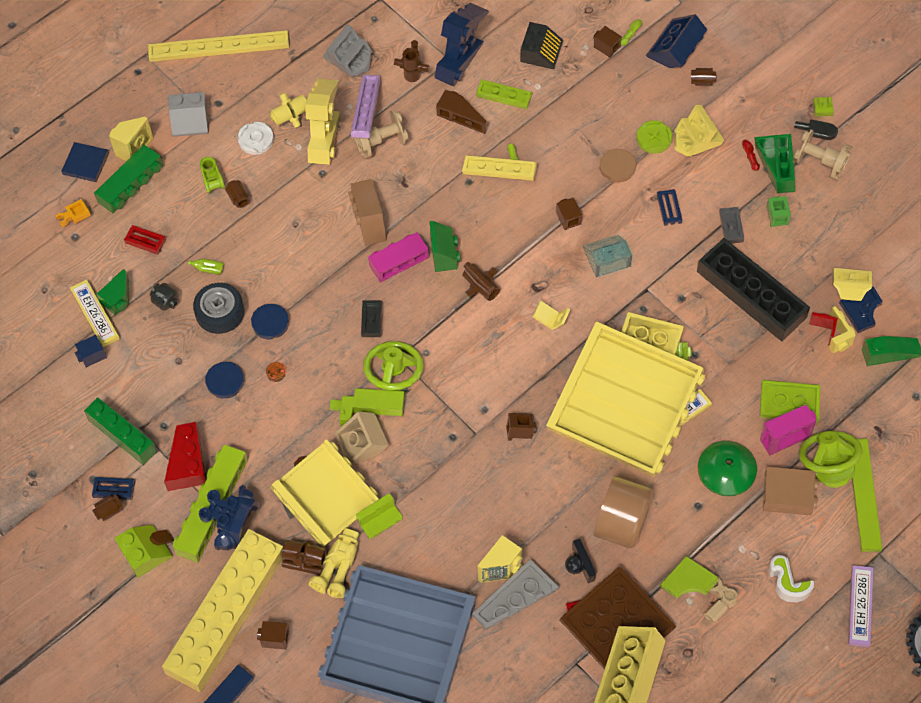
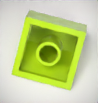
[114,525,172,578]

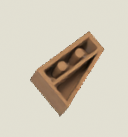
[348,179,387,246]

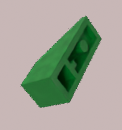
[862,336,921,366]

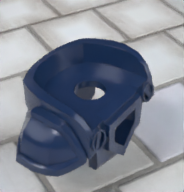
[199,485,259,551]

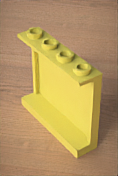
[270,439,379,548]

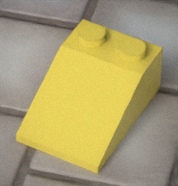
[621,312,684,355]

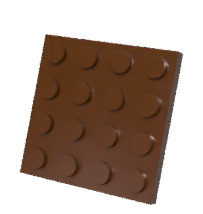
[559,566,676,670]

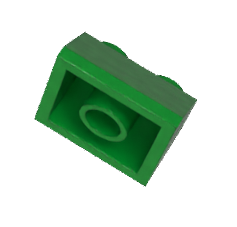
[429,221,460,272]

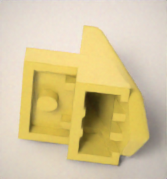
[674,105,724,157]

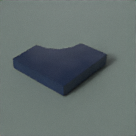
[839,287,883,333]

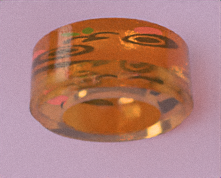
[266,362,286,382]

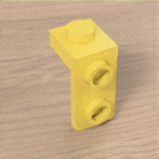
[829,306,856,353]

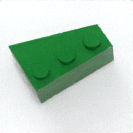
[754,134,796,193]

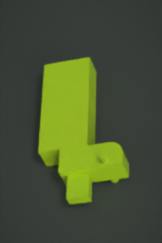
[330,389,405,426]

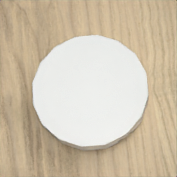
[238,121,274,155]

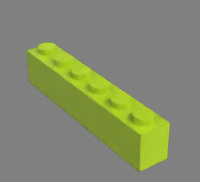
[173,445,248,563]

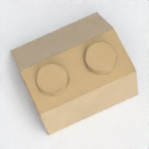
[334,412,389,466]

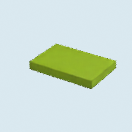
[760,380,820,423]

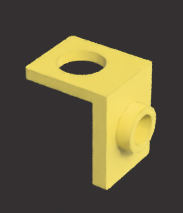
[532,301,570,330]

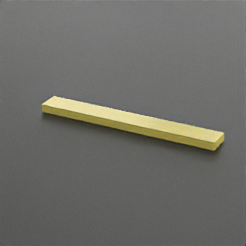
[148,30,289,62]

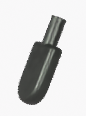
[794,119,838,140]

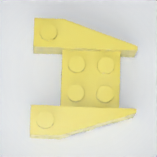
[305,78,340,165]

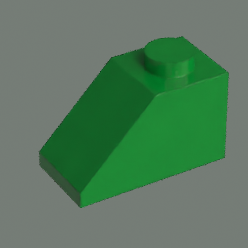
[96,269,129,316]

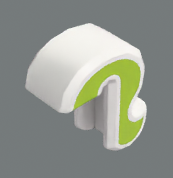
[768,555,814,602]

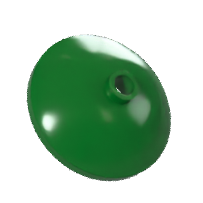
[697,441,757,496]

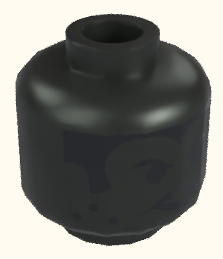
[149,283,179,311]

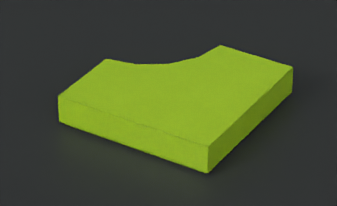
[660,556,719,598]

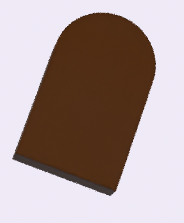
[150,530,174,545]

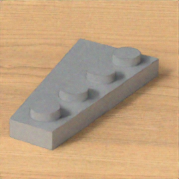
[472,560,559,630]

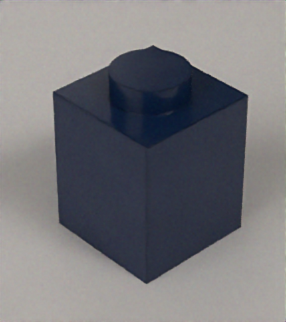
[74,335,107,367]

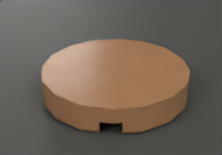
[600,149,636,182]

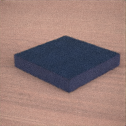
[61,142,109,182]

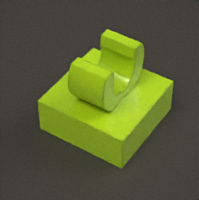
[813,97,834,117]

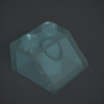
[583,235,632,277]

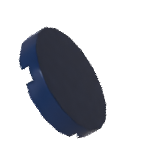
[251,303,289,340]
[205,362,244,399]

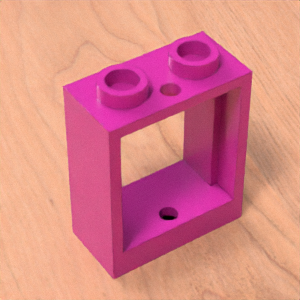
[760,405,816,456]

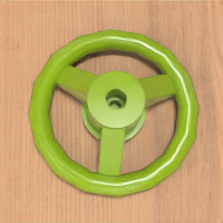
[363,341,424,391]
[798,430,862,474]

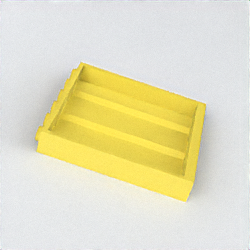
[546,322,706,477]

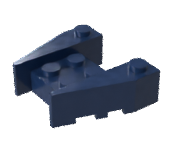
[434,3,489,86]

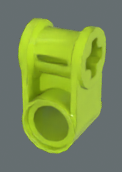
[199,156,225,193]

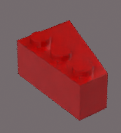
[164,422,206,491]

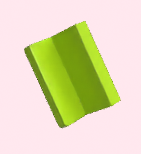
[356,493,403,539]

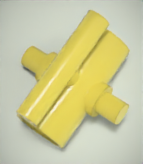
[269,92,307,128]

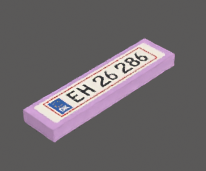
[848,565,873,647]

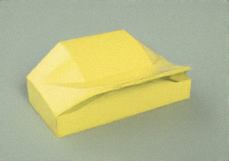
[833,268,872,301]

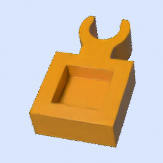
[56,199,91,227]

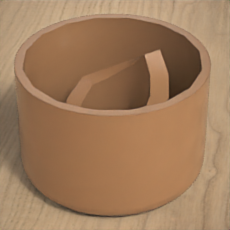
[594,476,653,548]

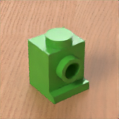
[766,196,791,227]

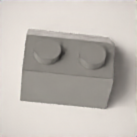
[168,92,208,137]

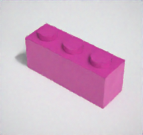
[368,232,429,283]

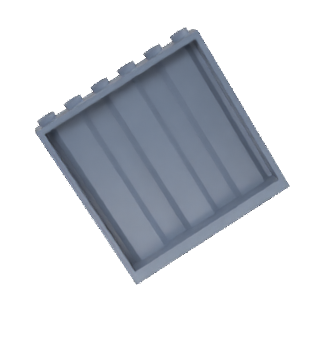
[318,565,476,703]

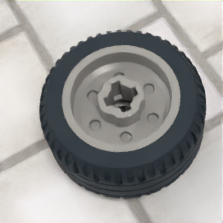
[193,282,244,334]

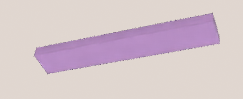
[351,75,381,138]

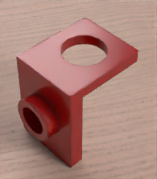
[809,312,838,346]

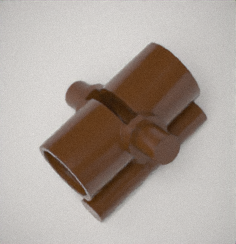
[394,40,430,82]
[462,262,500,301]
[282,540,326,575]

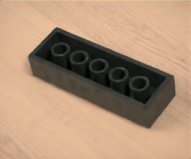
[697,238,810,342]

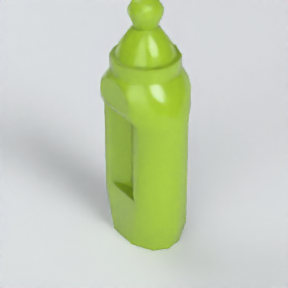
[188,259,224,275]

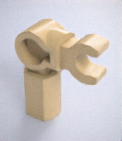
[704,578,738,624]

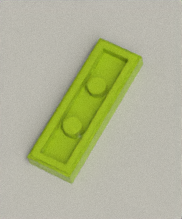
[476,79,532,110]

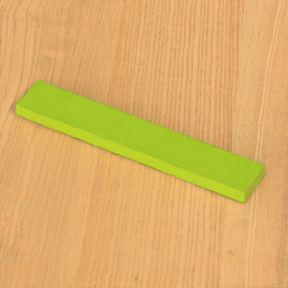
[847,439,882,552]

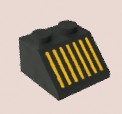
[520,22,563,69]

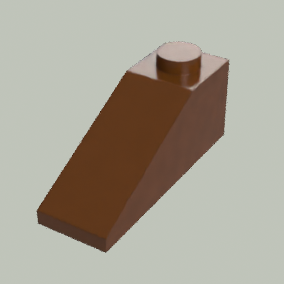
[436,89,487,134]

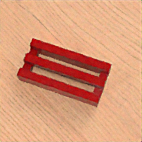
[124,225,166,255]

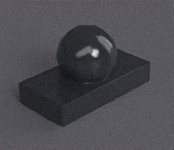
[565,539,596,584]

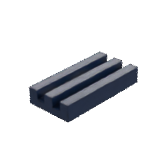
[657,189,682,226]
[92,477,135,500]

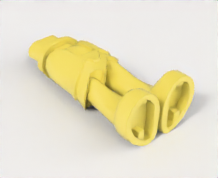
[309,528,359,598]

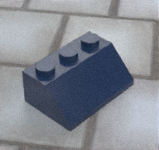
[646,14,708,68]

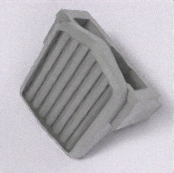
[323,25,372,77]

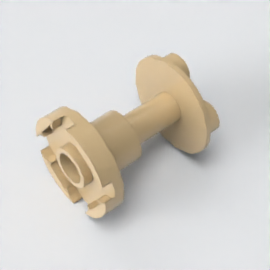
[351,110,408,159]
[794,130,853,180]

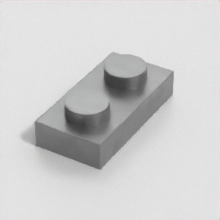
[719,207,744,243]

